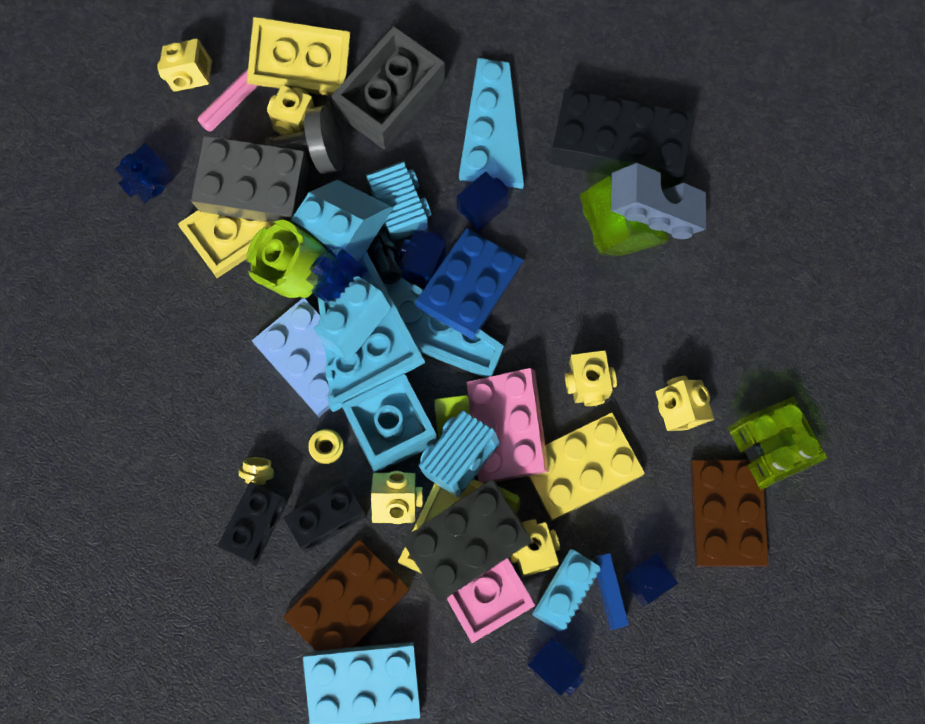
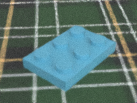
[303,642,420,724]

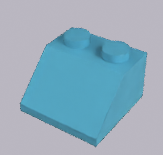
[290,180,393,265]
[341,373,437,473]

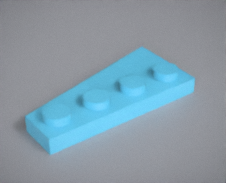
[459,58,524,189]
[384,278,504,378]

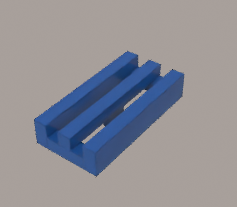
[592,553,629,630]

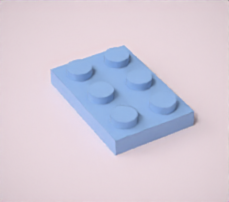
[252,298,330,417]

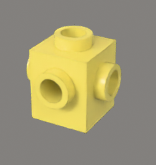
[158,38,212,92]
[267,85,314,135]
[565,350,617,406]
[656,376,714,431]
[371,471,423,524]
[509,519,560,578]

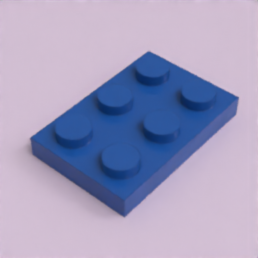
[415,228,524,340]

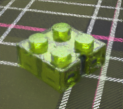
[728,396,827,490]

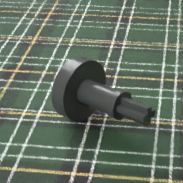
[260,105,344,174]

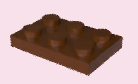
[690,460,769,567]
[282,540,410,651]

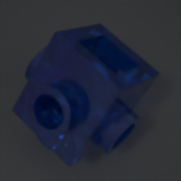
[115,143,174,204]
[306,248,368,303]

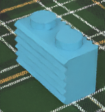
[366,161,431,242]
[314,276,391,362]
[419,411,500,498]
[532,549,600,632]

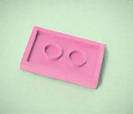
[466,368,549,484]
[447,558,535,643]

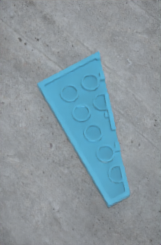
[318,248,425,412]

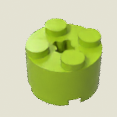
[246,220,329,298]

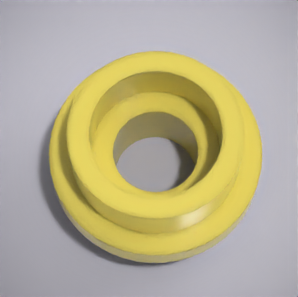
[309,429,344,464]
[238,457,274,485]

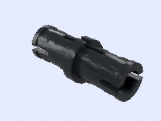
[370,224,403,284]

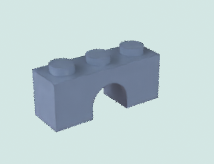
[611,163,706,239]

